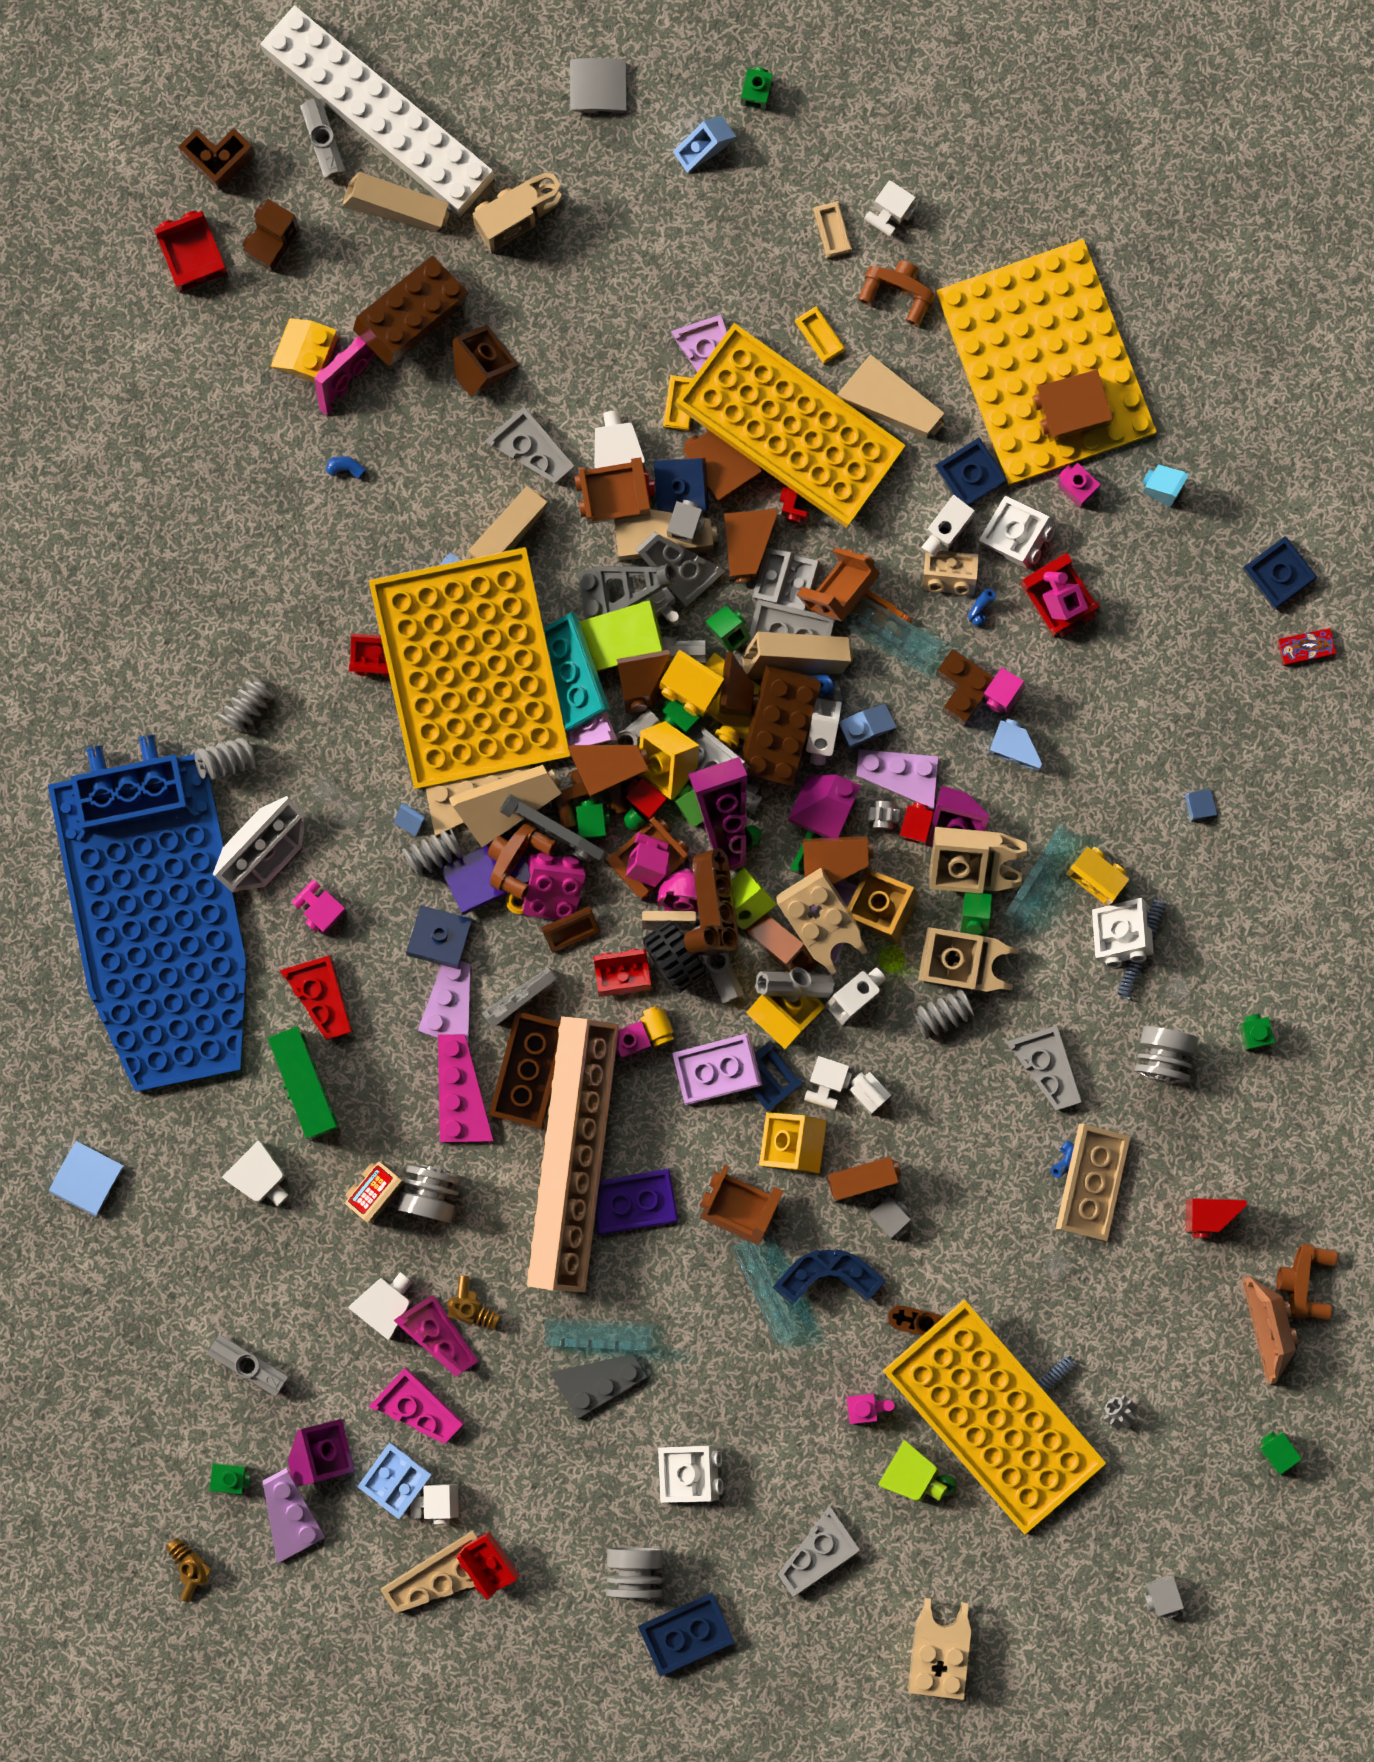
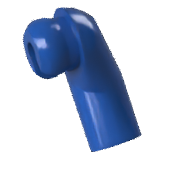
[326,456,367,480]
[968,588,996,627]
[808,674,835,696]
[1050,1141,1074,1178]

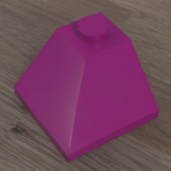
[787,775,861,838]
[925,786,990,847]
[288,1419,355,1487]

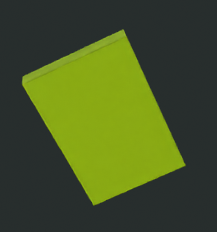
[579,600,665,672]

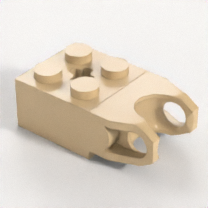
[472,173,562,253]
[929,827,1027,894]
[776,868,868,974]
[918,927,1019,992]
[908,1597,971,1700]

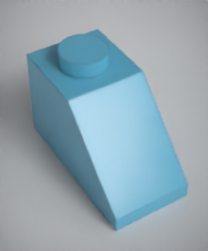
[1142,464,1189,507]

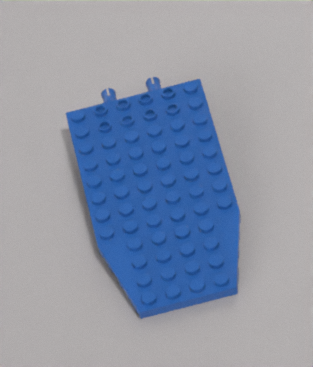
[48,735,247,1092]

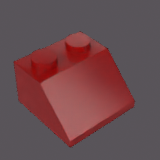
[1185,1198,1247,1238]

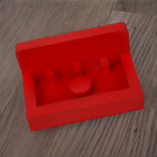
[348,634,390,678]
[593,949,652,997]
[456,1531,520,1600]

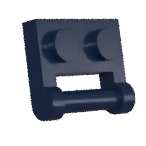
[749,1040,805,1112]

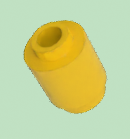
[640,1006,674,1047]

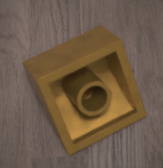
[848,868,920,943]

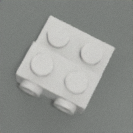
[979,496,1055,569]
[1092,898,1154,968]
[658,1445,723,1503]

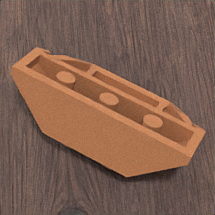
[1242,1277,1298,1384]

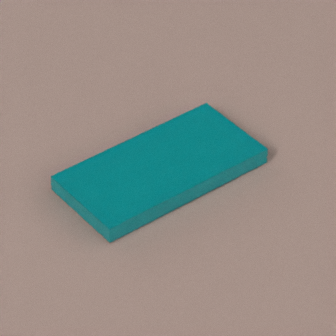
[543,612,610,732]

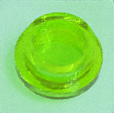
[878,946,905,972]

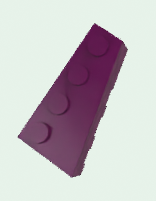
[689,757,747,870]

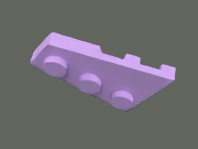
[418,961,471,1046]

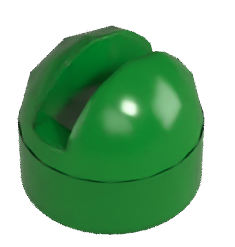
[624,807,647,830]
[745,825,762,848]
[936,1475,956,1497]

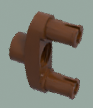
[551,769,628,829]

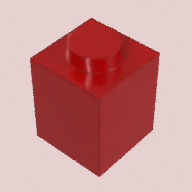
[625,778,667,820]
[898,803,933,845]

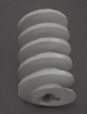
[217,674,275,733]
[195,738,255,780]
[402,827,462,877]
[914,989,974,1040]

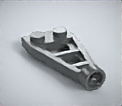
[578,564,677,620]
[499,794,604,862]

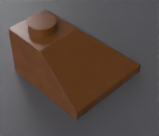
[453,325,518,397]
[617,650,671,713]
[718,652,758,717]

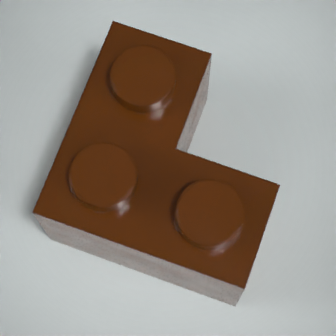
[178,128,256,191]
[243,199,300,272]
[935,648,994,726]

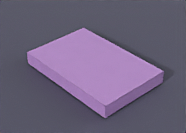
[672,1033,762,1105]

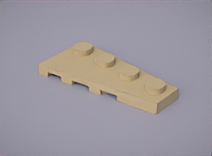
[425,765,530,837]
[381,1530,478,1613]

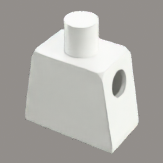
[595,411,645,468]
[921,495,975,557]
[806,697,842,765]
[825,968,886,1025]
[222,1141,289,1206]
[348,1272,413,1340]

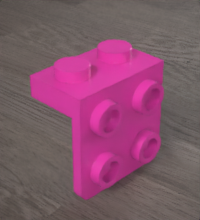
[522,853,586,920]

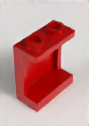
[154,210,228,293]
[1020,553,1100,637]

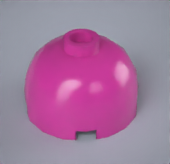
[657,869,698,912]

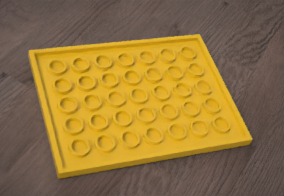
[936,239,1157,486]
[369,547,570,789]

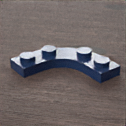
[772,1249,886,1306]

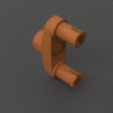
[858,260,936,327]
[488,823,557,900]
[1276,1243,1337,1320]

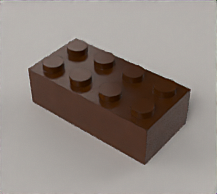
[353,255,469,367]
[740,665,821,786]
[489,1011,561,1130]

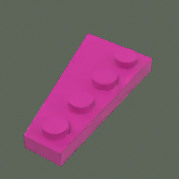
[438,1034,494,1142]

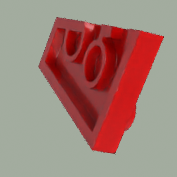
[279,955,353,1040]

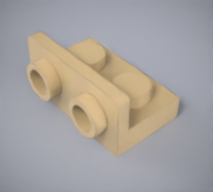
[922,550,979,595]

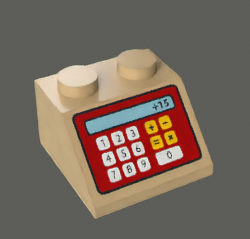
[345,1161,405,1224]

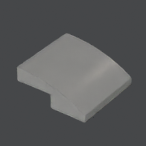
[570,58,626,113]
[752,547,821,611]

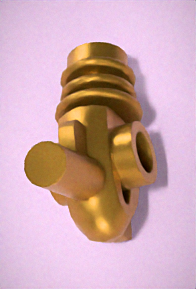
[447,1275,500,1330]
[166,1538,211,1602]

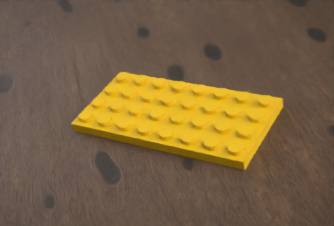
[674,323,906,528]
[883,1299,1106,1535]

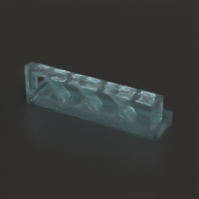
[834,595,943,675]
[1003,823,1081,930]
[732,1229,815,1345]
[543,1318,653,1351]

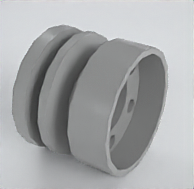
[1134,1026,1198,1084]
[396,1165,462,1223]
[606,1547,663,1601]

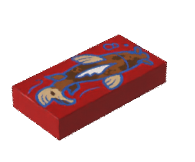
[1277,628,1336,666]

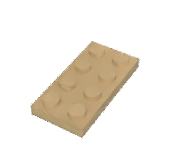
[1056,1124,1131,1241]

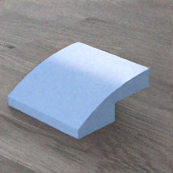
[49,1141,123,1217]
[357,1443,432,1519]

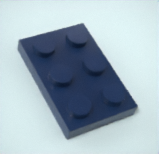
[638,1592,735,1677]

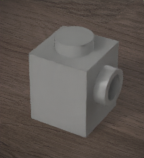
[667,500,705,544]
[868,1196,911,1238]
[1144,1575,1184,1619]

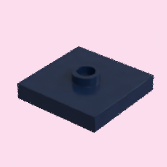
[935,437,1008,506]
[654,458,710,513]
[1242,536,1318,610]
[406,905,472,969]

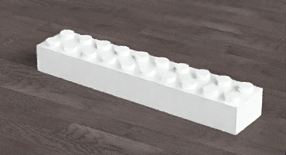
[260,5,494,217]

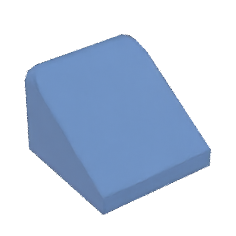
[1185,789,1217,821]
[394,804,426,836]

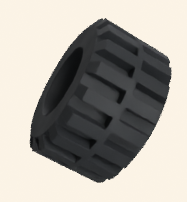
[642,920,707,993]

